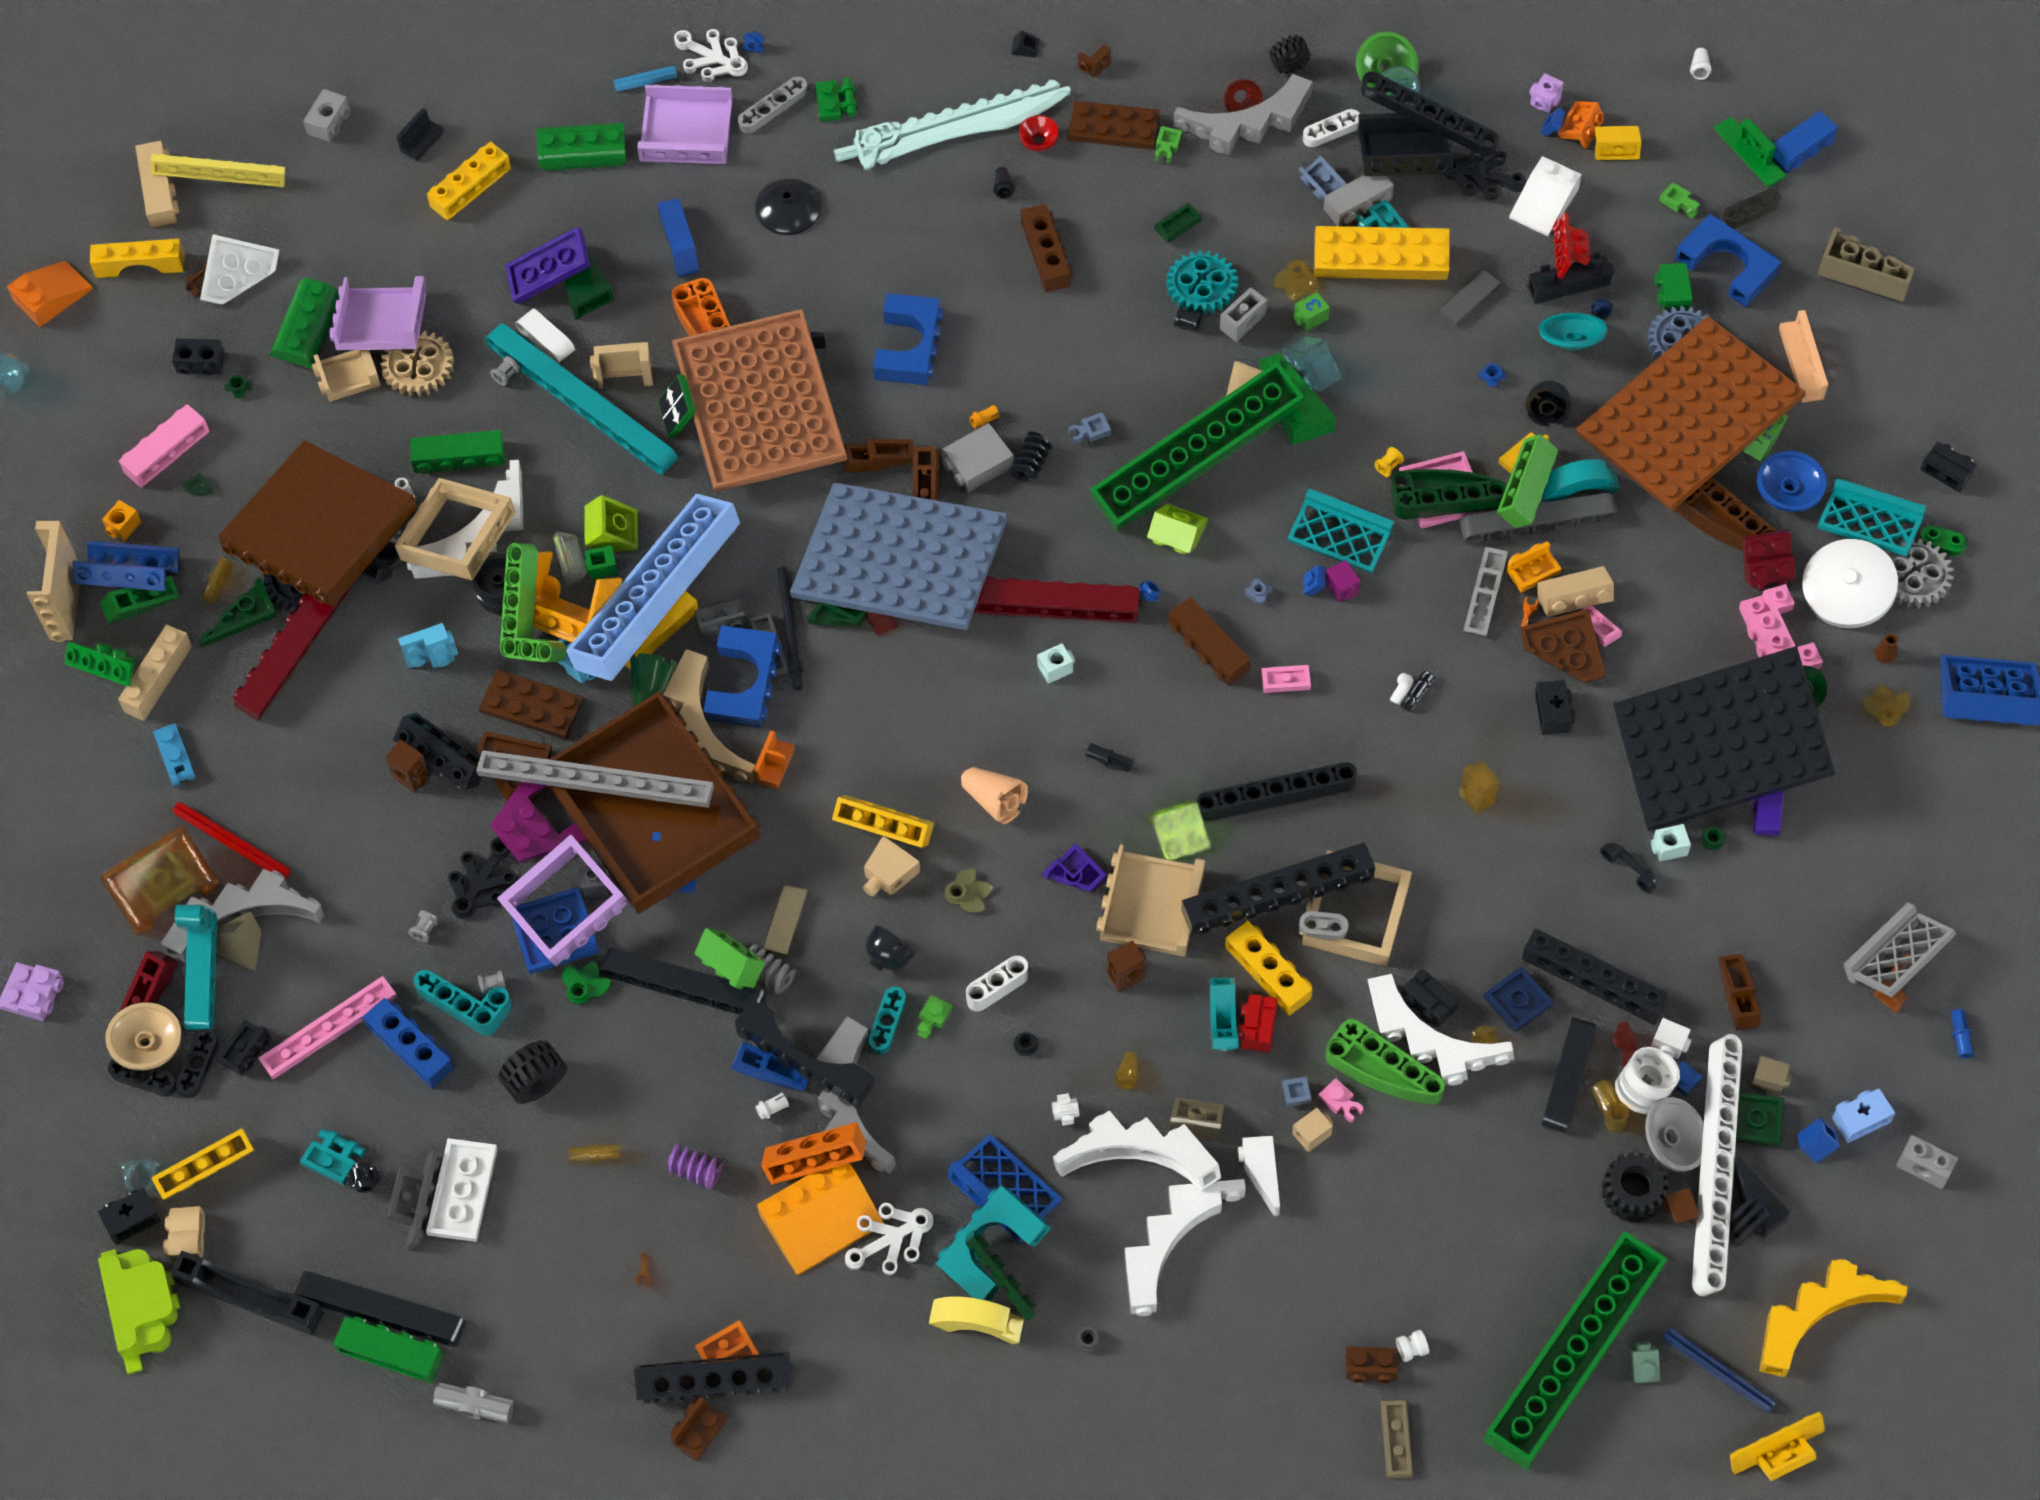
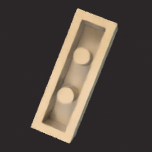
[1538,566,1614,617]

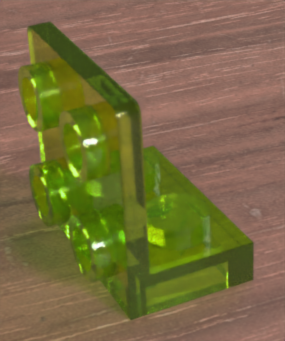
[1147,800,1210,861]

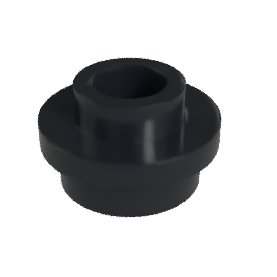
[1014,1032,1038,1056]

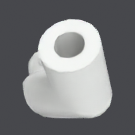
[1390,673,1414,706]

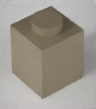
[1751,1056,1792,1096]

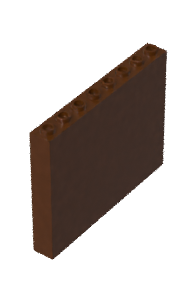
[548,692,761,915]

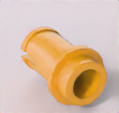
[969,405,1000,429]

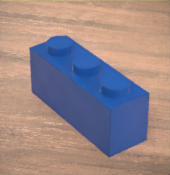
[1772,110,1838,173]

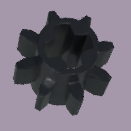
[347,1162,380,1193]

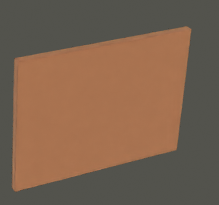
[672,309,848,493]

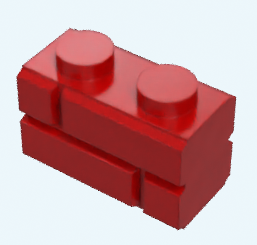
[1238,994,1278,1052]

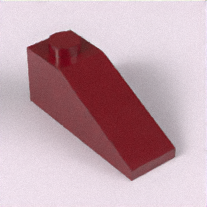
[119,951,179,1012]

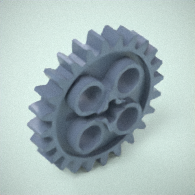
[1647,306,1715,358]

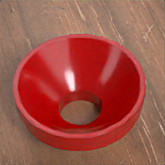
[1019,115,1059,151]

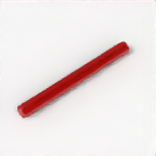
[173,802,291,880]

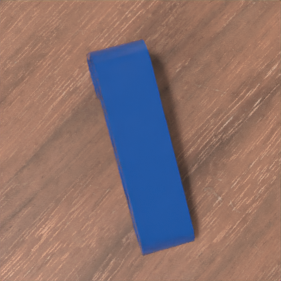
[657,198,700,277]

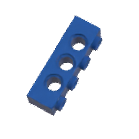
[362,998,454,1089]

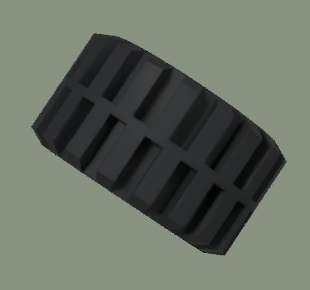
[498,1040,567,1104]
[1601,1152,1669,1222]

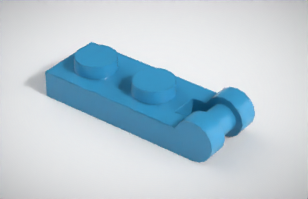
[153,723,196,787]

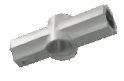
[433,1382,514,1424]

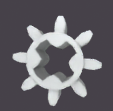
[1052,1093,1080,1126]

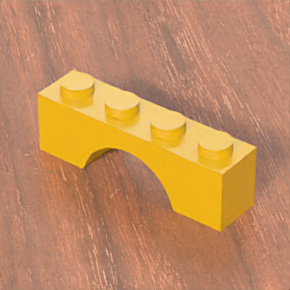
[90,239,185,278]

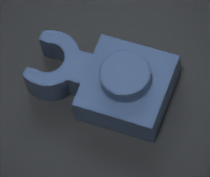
[1068,412,1111,444]

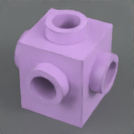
[1529,73,1564,113]

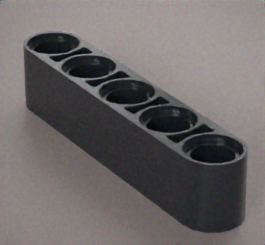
[1541,1017,1596,1133]

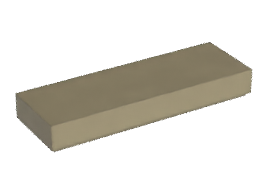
[764,885,808,958]
[1380,1400,1413,1479]

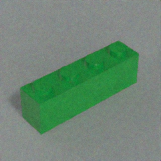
[410,430,505,474]
[333,1317,443,1384]

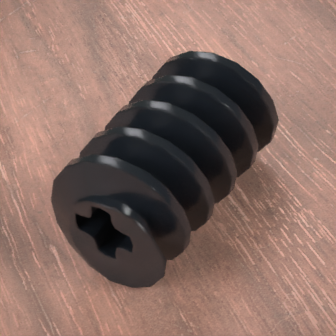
[1009,431,1052,482]

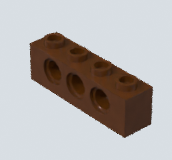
[1020,204,1073,292]

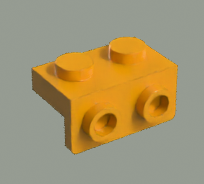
[1507,541,1562,593]

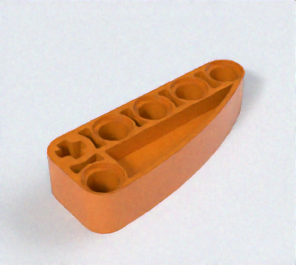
[672,278,730,336]

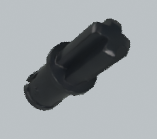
[1085,743,1133,772]

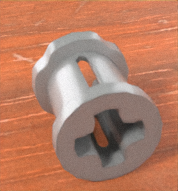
[490,356,520,386]
[408,910,439,943]
[478,970,507,997]

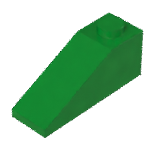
[100,576,180,623]

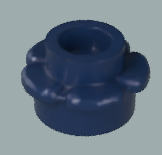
[1591,299,1613,319]

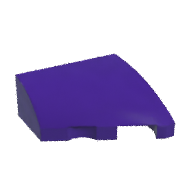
[1042,843,1108,892]

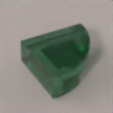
[181,473,213,496]

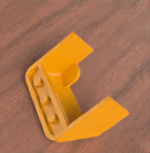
[533,551,622,643]

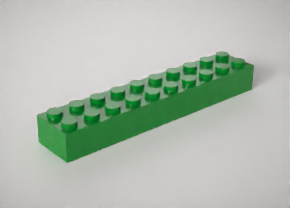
[1090,361,1304,532]
[1483,1231,1668,1471]

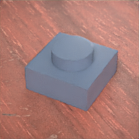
[1282,1077,1311,1107]

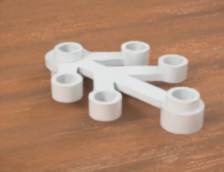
[674,29,748,82]
[845,1203,933,1275]

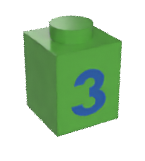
[1293,292,1330,332]

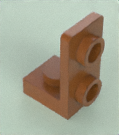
[1874,953,1911,1013]

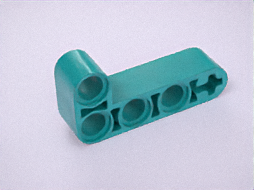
[413,970,512,1036]

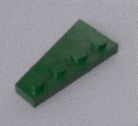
[965,1230,1036,1321]

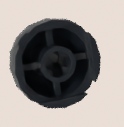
[1525,380,1571,426]
[865,925,915,971]

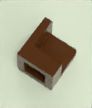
[1662,1188,1700,1225]

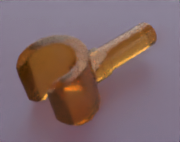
[635,1253,652,1287]

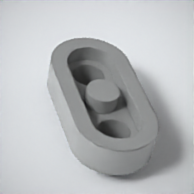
[1299,911,1349,940]

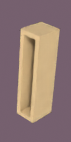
[135,141,179,228]
[118,624,192,721]

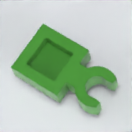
[1155,126,1182,164]

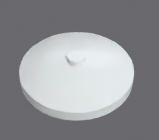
[1802,539,1898,628]

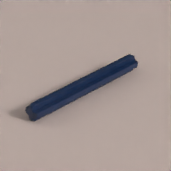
[1663,1327,1776,1413]

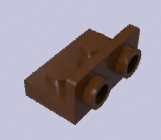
[1345,1346,1399,1384]
[670,1396,728,1462]

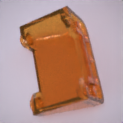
[100,827,219,935]

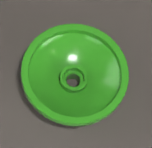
[1356,32,1419,97]

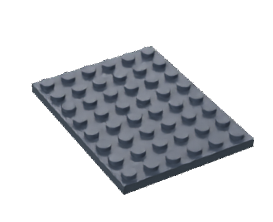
[790,482,1008,630]

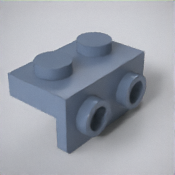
[1298,156,1346,202]

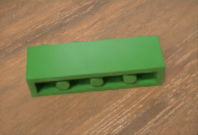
[1497,434,1558,528]

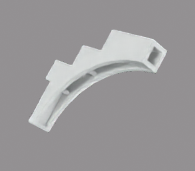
[1368,974,1514,1086]
[1053,1111,1221,1191]

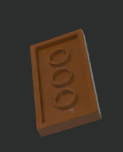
[1068,100,1160,150]
[479,669,584,740]

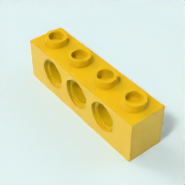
[832,795,935,848]
[1225,921,1312,1016]
[151,1128,255,1200]

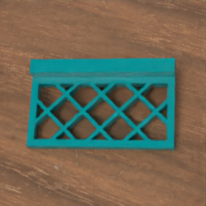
[1817,478,1926,557]
[1287,488,1394,574]

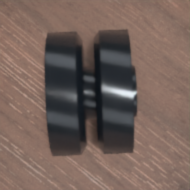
[472,554,506,614]

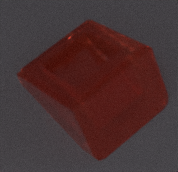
[866,612,898,636]

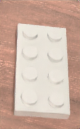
[426,1138,498,1242]

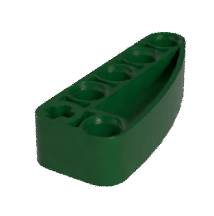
[1390,469,1507,520]

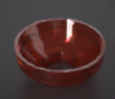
[1223,78,1263,113]

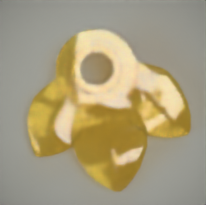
[1274,260,1318,303]
[1863,684,1910,727]

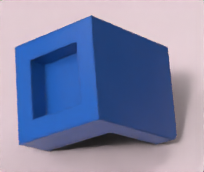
[1797,1117,1840,1163]

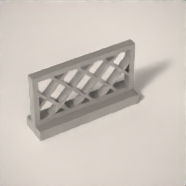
[1843,902,1956,997]

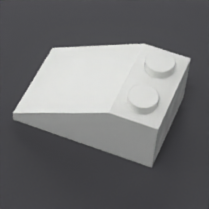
[1509,156,1582,236]

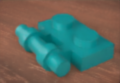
[1354,199,1409,228]
[300,1128,366,1186]

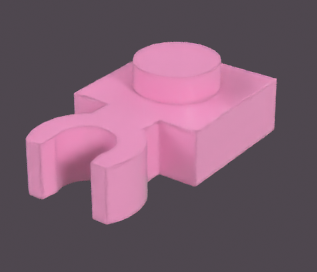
[1318,1078,1363,1123]

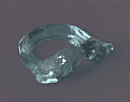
[121,1159,160,1192]

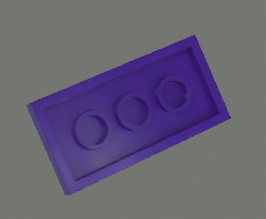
[505,226,590,304]

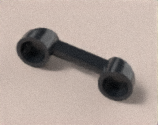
[1600,843,1656,894]

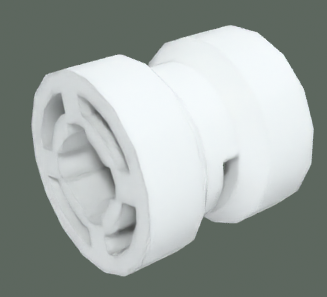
[1395,1330,1429,1362]

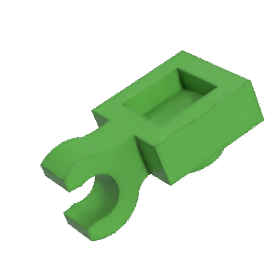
[1659,182,1700,218]
[917,995,953,1039]

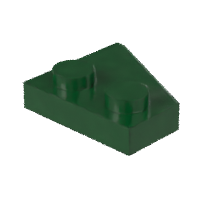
[808,602,870,628]

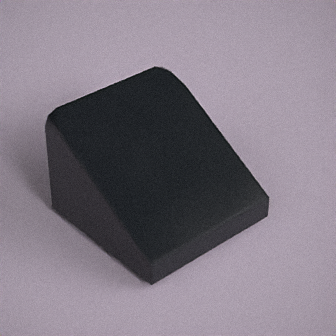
[1011,30,1040,57]

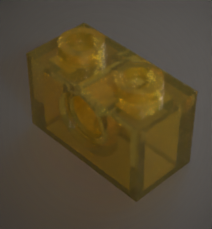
[1459,760,1500,815]

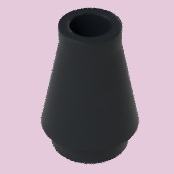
[993,167,1015,199]

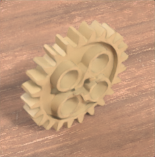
[380,331,455,397]

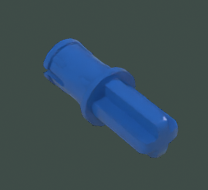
[1951,1009,1974,1059]

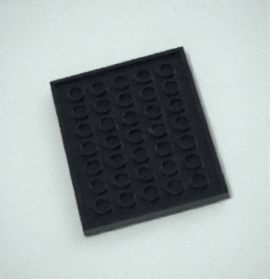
[1613,646,1836,831]

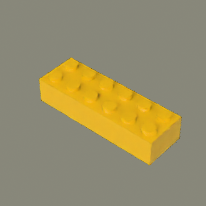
[1314,226,1450,280]

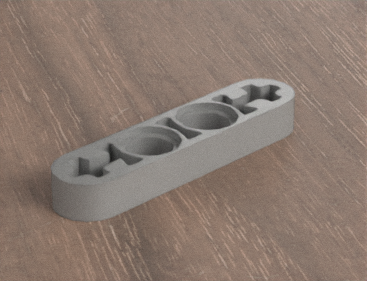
[738,76,808,134]

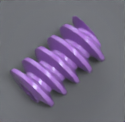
[667,1142,724,1190]

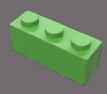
[694,928,765,989]

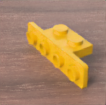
[1730,1412,1825,1481]

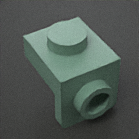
[1628,1342,1660,1383]

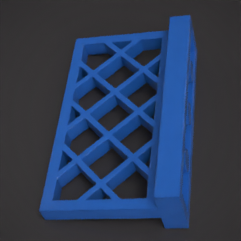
[947,1134,1062,1243]

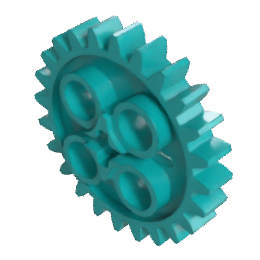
[1166,250,1238,315]

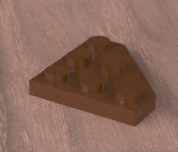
[1520,609,1606,683]
[477,731,553,804]

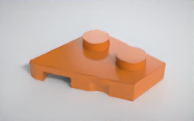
[695,1319,759,1359]

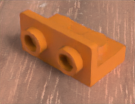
[1558,101,1604,148]

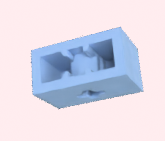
[1832,1088,1895,1143]

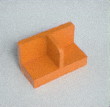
[754,730,795,789]

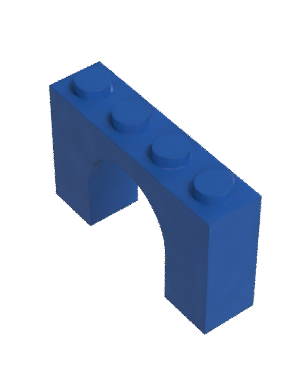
[1675,214,1781,308]
[873,293,944,385]
[703,625,781,728]

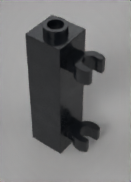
[1527,251,1614,304]

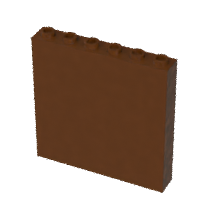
[218,440,417,607]

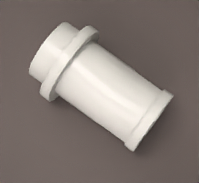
[755,1093,789,1119]

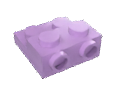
[0,962,64,1021]

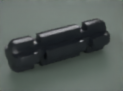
[1401,670,1434,712]

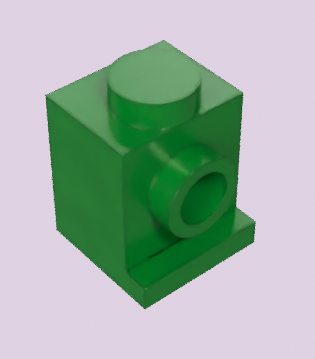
[582,545,618,579]

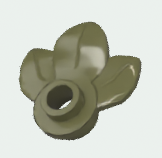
[945,869,993,913]

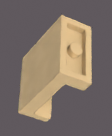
[590,342,653,389]
[312,350,381,402]

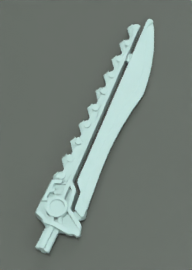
[834,80,1070,170]

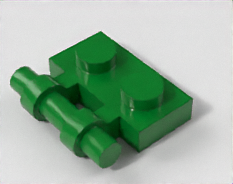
[815,77,857,122]

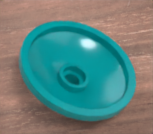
[1539,313,1607,351]

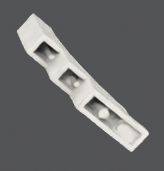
[407,460,524,579]
[1125,1179,1246,1316]

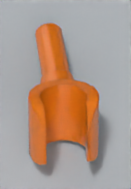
[1521,597,1538,627]

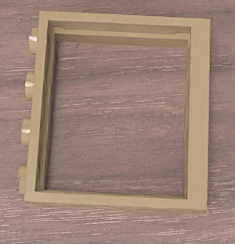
[395,478,516,581]
[1299,850,1412,967]

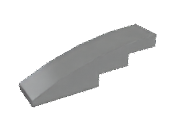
[1464,547,1508,637]

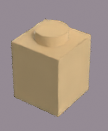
[1292,1108,1333,1152]

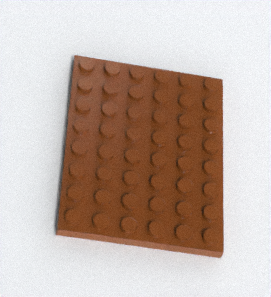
[1576,316,1805,511]

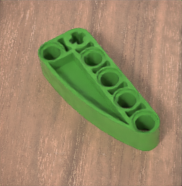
[1325,1019,1445,1104]

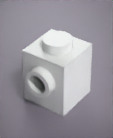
[1651,1018,1692,1059]

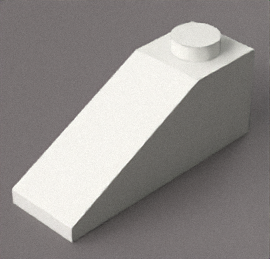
[1238,1136,1280,1216]

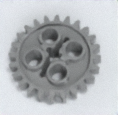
[1884,538,1954,608]

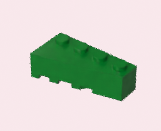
[1258,353,1336,446]

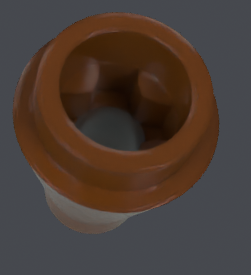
[1874,633,1898,664]

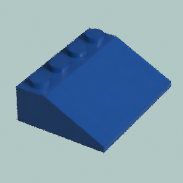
[1940,655,2040,725]

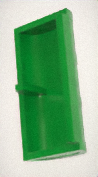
[536,122,626,171]
[269,278,340,369]

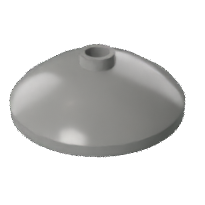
[1645,1097,1704,1172]

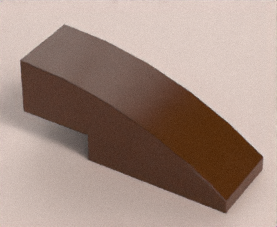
[842,439,914,473]
[1718,954,1761,1030]

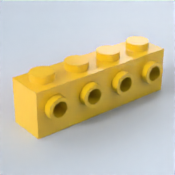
[427,141,511,221]

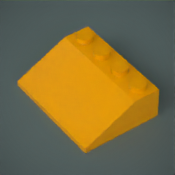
[757,1163,884,1276]

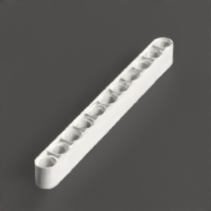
[1692,1034,1742,1297]

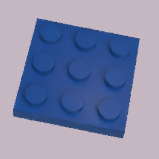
[511,886,599,975]

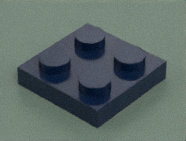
[1483,966,1554,1033]

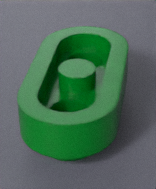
[1919,525,1967,556]

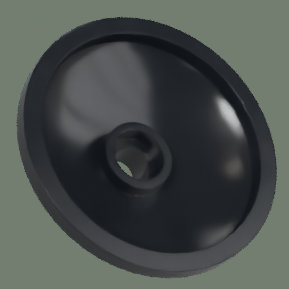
[755,179,821,235]

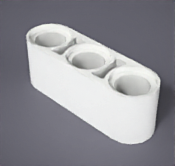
[515,309,575,364]
[966,956,1028,1011]

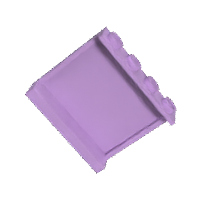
[638,85,733,164]
[330,276,427,350]

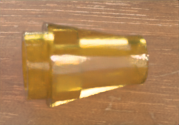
[1114,1052,1138,1090]

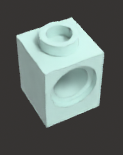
[1037,643,1075,684]
[1651,824,1691,862]

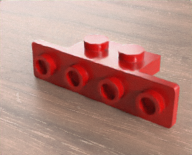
[1552,212,1591,279]

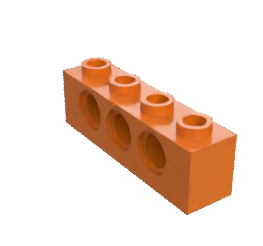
[761,1122,867,1185]

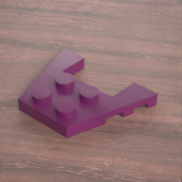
[491,782,587,863]

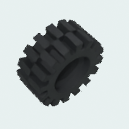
[1269,35,1311,74]

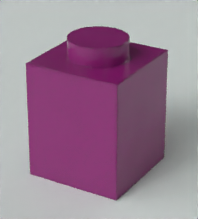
[1325,560,1360,602]

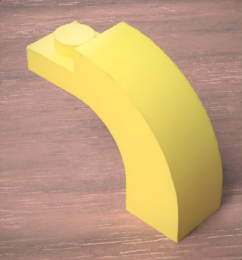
[929,1297,1024,1344]

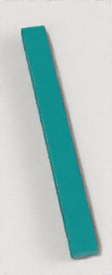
[485,323,679,475]

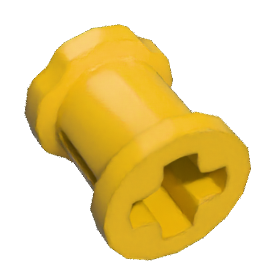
[1374,447,1404,477]

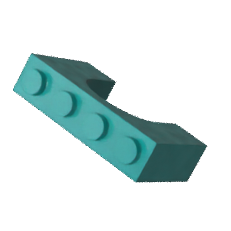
[936,1186,1052,1302]

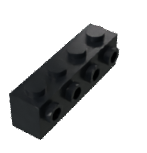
[393,712,482,790]

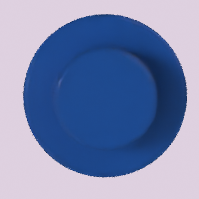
[1138,580,1161,602]

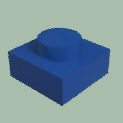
[1540,108,1566,137]
[1303,565,1326,597]
[1675,1061,1703,1097]

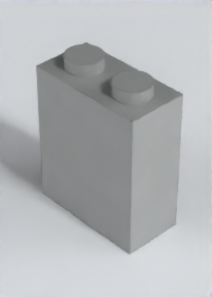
[942,423,1014,493]

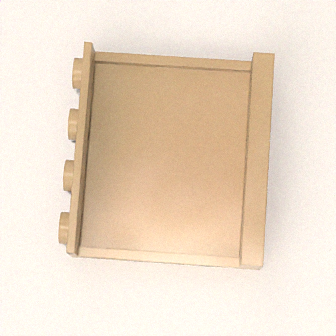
[27,521,80,642]
[1096,844,1205,957]

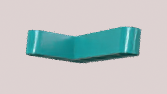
[175,905,217,1030]

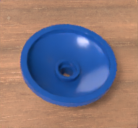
[1756,451,1827,512]

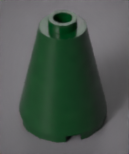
[630,654,677,707]

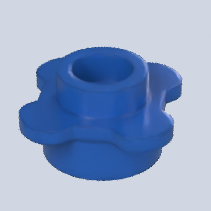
[743,32,764,53]
[1478,363,1506,387]

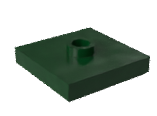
[1736,1092,1784,1147]

